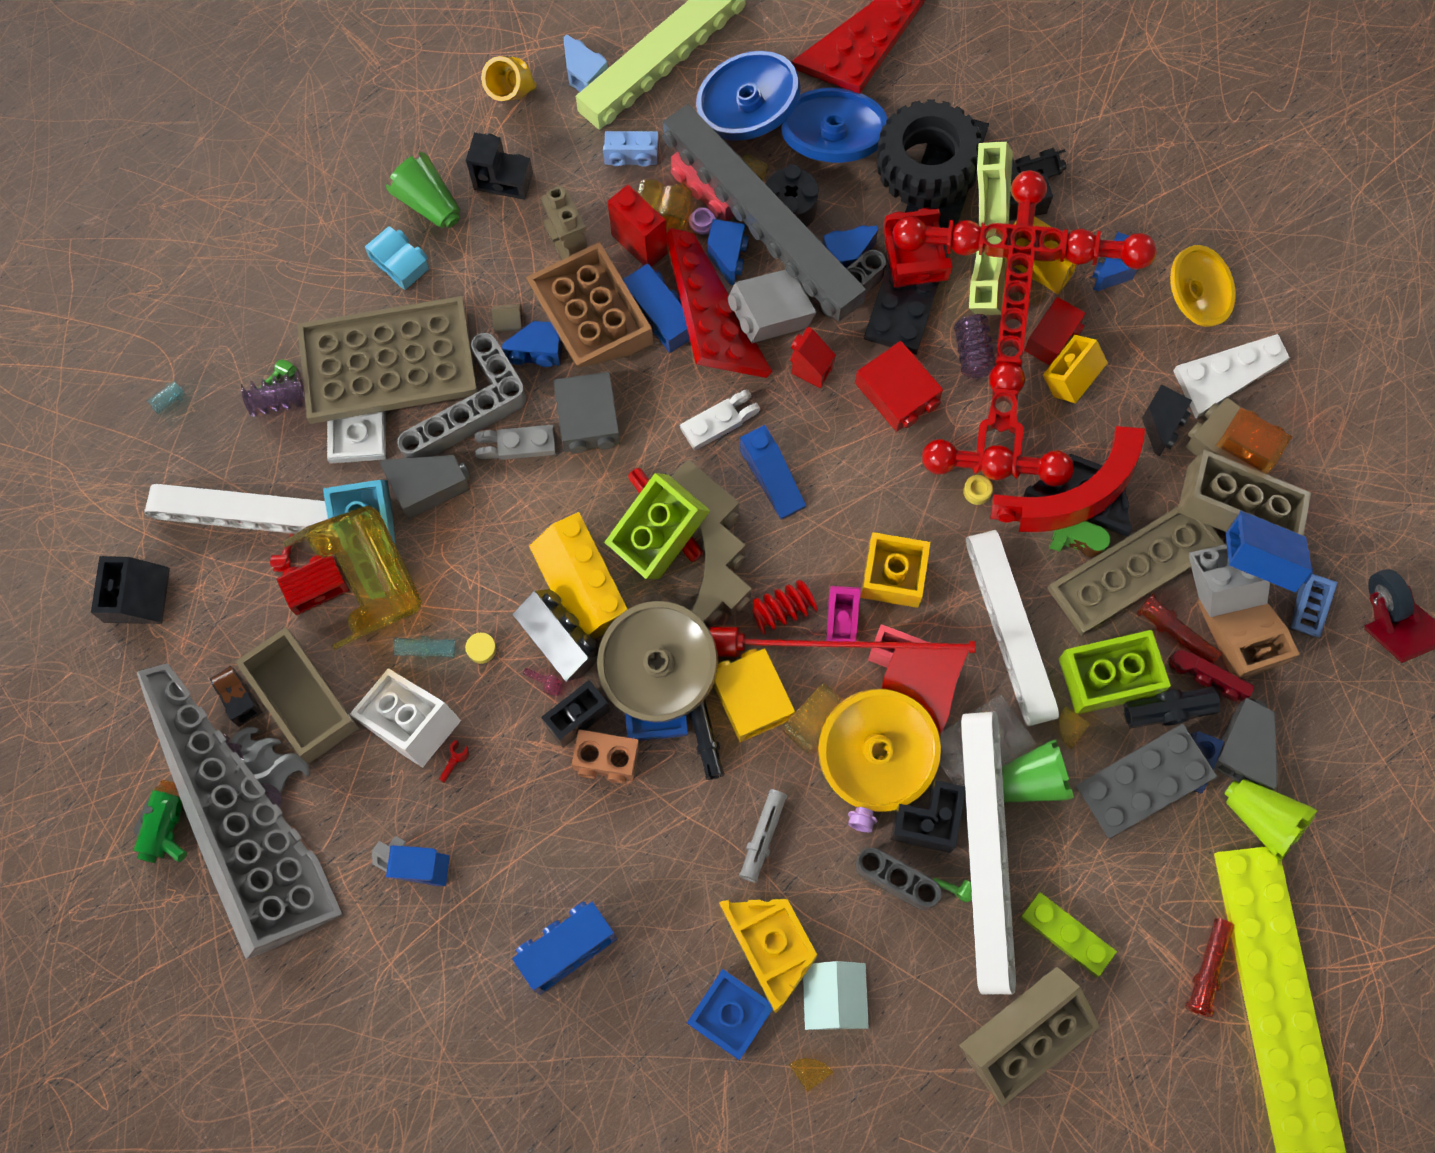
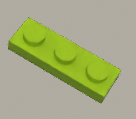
[1020,892,1117,978]

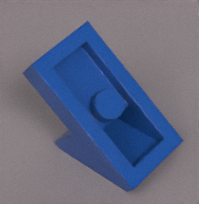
[386,845,450,887]

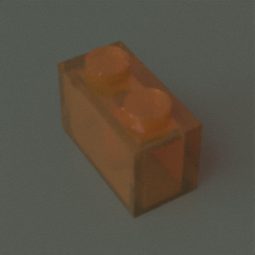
[1216,407,1293,474]

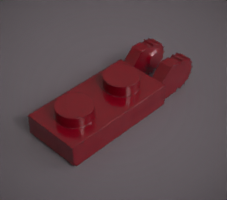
[1167,649,1254,702]

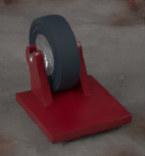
[1364,569,1435,663]

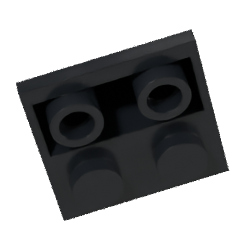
[91,556,170,624]

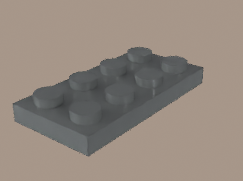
[1076,723,1217,839]

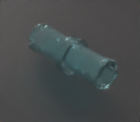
[393,636,455,659]

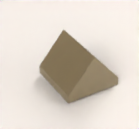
[491,304,522,332]

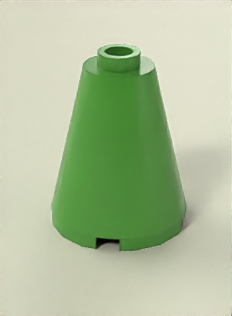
[386,152,460,228]
[1002,740,1074,803]

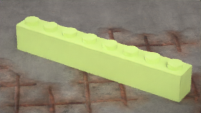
[576,0,746,130]

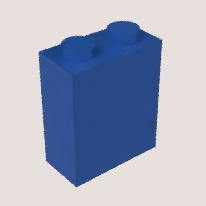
[1226,511,1313,593]

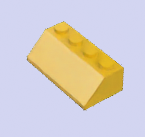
[529,512,628,639]

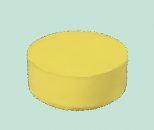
[963,475,993,505]
[465,633,496,664]

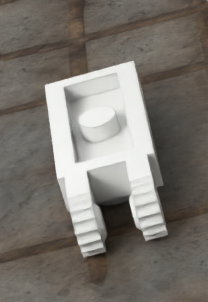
[680,389,761,451]

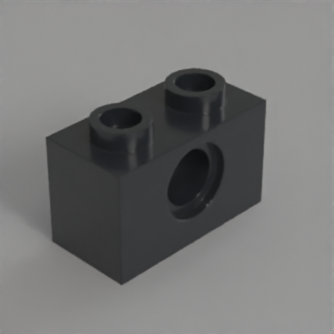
[541,680,610,748]

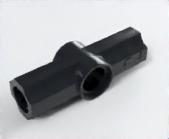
[1123,687,1220,729]

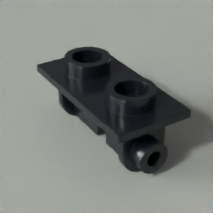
[1014,148,1066,178]

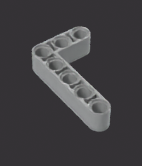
[397,333,526,458]

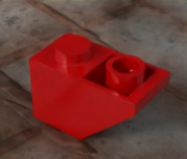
[790,327,836,389]

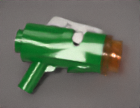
[133,780,187,863]

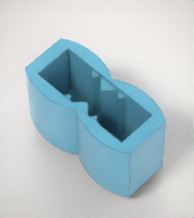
[365,226,429,290]

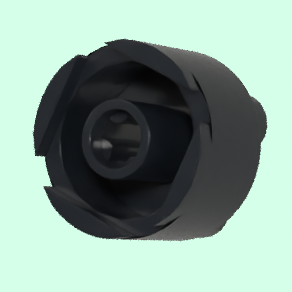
[765,165,819,227]

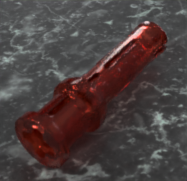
[1136,593,1222,664]
[1184,918,1235,1017]

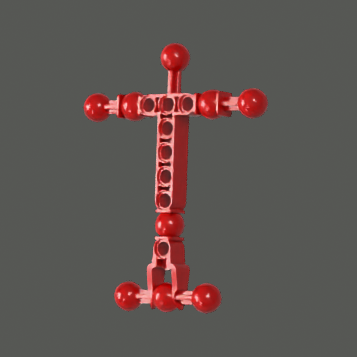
[892,170,1157,486]

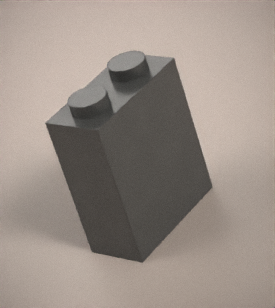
[553,371,620,454]

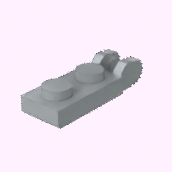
[475,425,556,460]

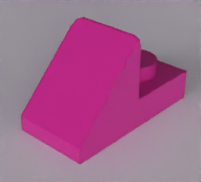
[826,586,861,641]

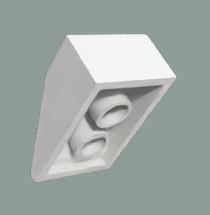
[350,669,461,768]

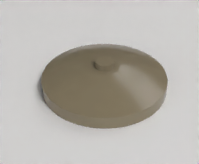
[597,601,718,722]

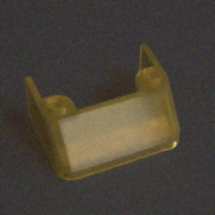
[282,506,421,650]

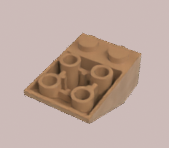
[1197,600,1300,679]

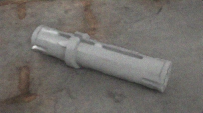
[739,789,788,883]

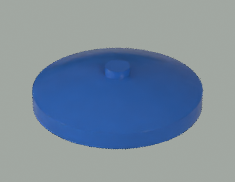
[696,51,801,140]
[781,88,887,163]

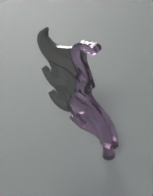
[223,727,310,809]

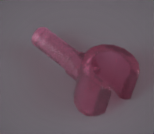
[523,668,562,696]

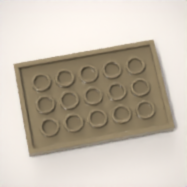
[297,296,478,424]

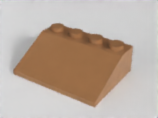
[526,242,653,368]

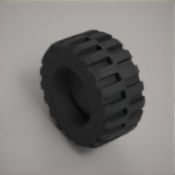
[877,99,983,208]

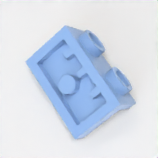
[603,131,658,166]

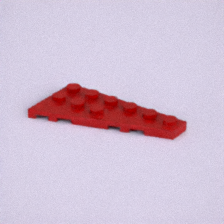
[667,228,772,378]

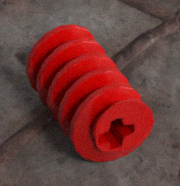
[752,580,818,635]

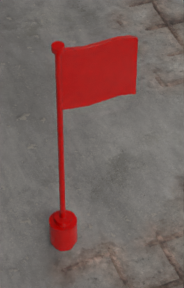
[709,627,976,736]

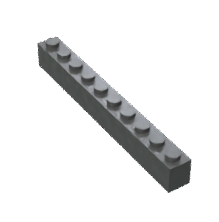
[662,104,866,322]

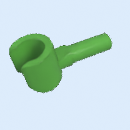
[259,359,297,391]
[933,877,972,902]

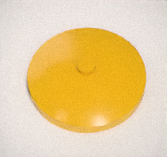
[818,689,941,812]

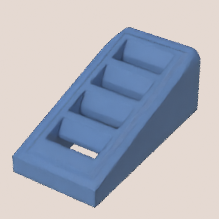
[1290,574,1338,638]

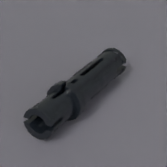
[690,699,725,780]

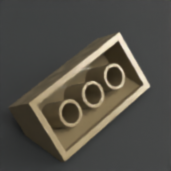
[959,967,1100,1107]

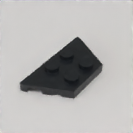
[1024,454,1132,537]

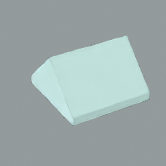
[803,961,869,1030]

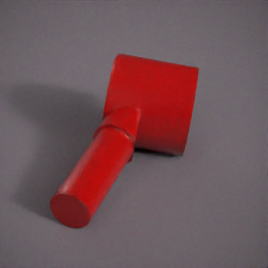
[270,534,297,572]
[438,740,469,783]

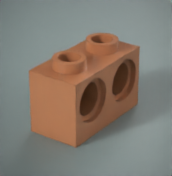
[571,730,640,784]

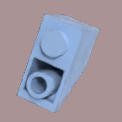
[563,34,608,92]

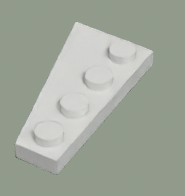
[1173,334,1290,418]

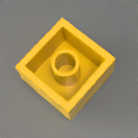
[860,532,931,608]

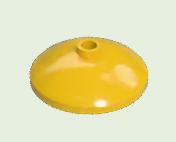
[1170,245,1236,327]

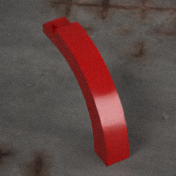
[990,426,1145,532]

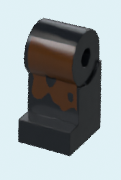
[210,666,263,727]

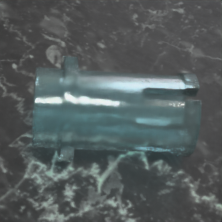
[147,381,185,414]

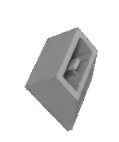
[1189,544,1270,617]

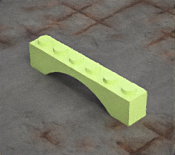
[969,142,1013,315]

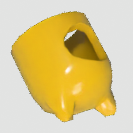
[481,56,537,101]

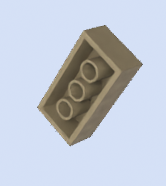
[1178,449,1311,536]

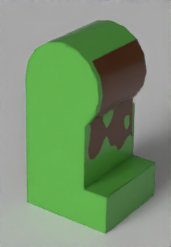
[1049,521,1110,558]

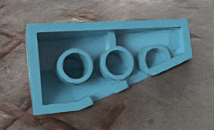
[323,480,400,599]

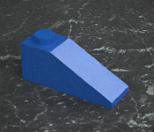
[740,425,806,520]

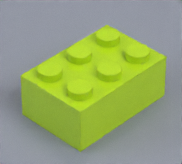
[604,473,711,579]
[1058,630,1171,715]

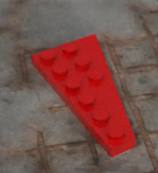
[791,0,926,94]

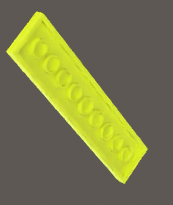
[1214,847,1346,1153]

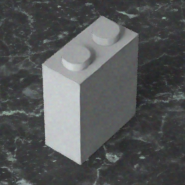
[727,270,816,343]

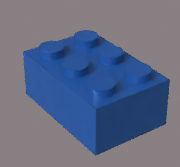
[512,901,618,995]

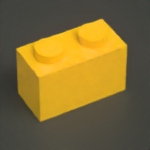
[1043,335,1108,404]

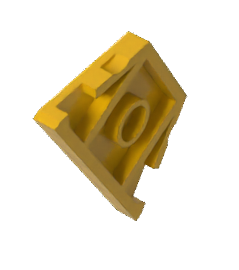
[719,899,817,1013]

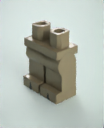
[541,186,587,260]

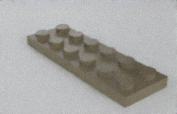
[1047,506,1225,636]

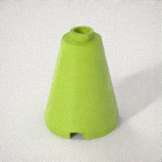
[1224,779,1318,861]

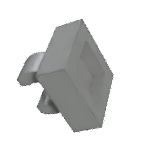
[372,836,406,872]

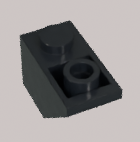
[1142,384,1192,456]

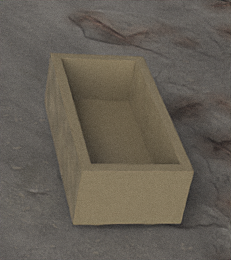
[235,627,359,764]

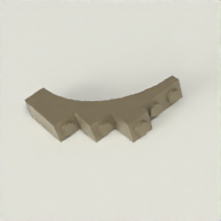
[671,459,752,627]

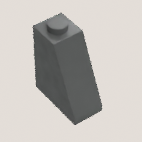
[379,455,471,519]
[1214,698,1277,791]

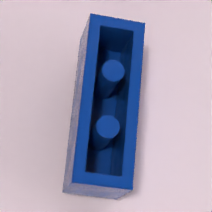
[622,264,690,353]

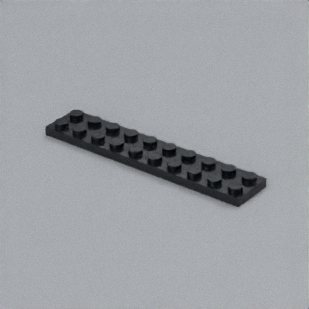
[864,119,989,355]

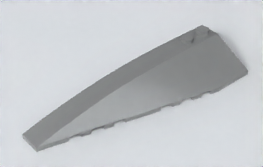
[137,663,342,960]

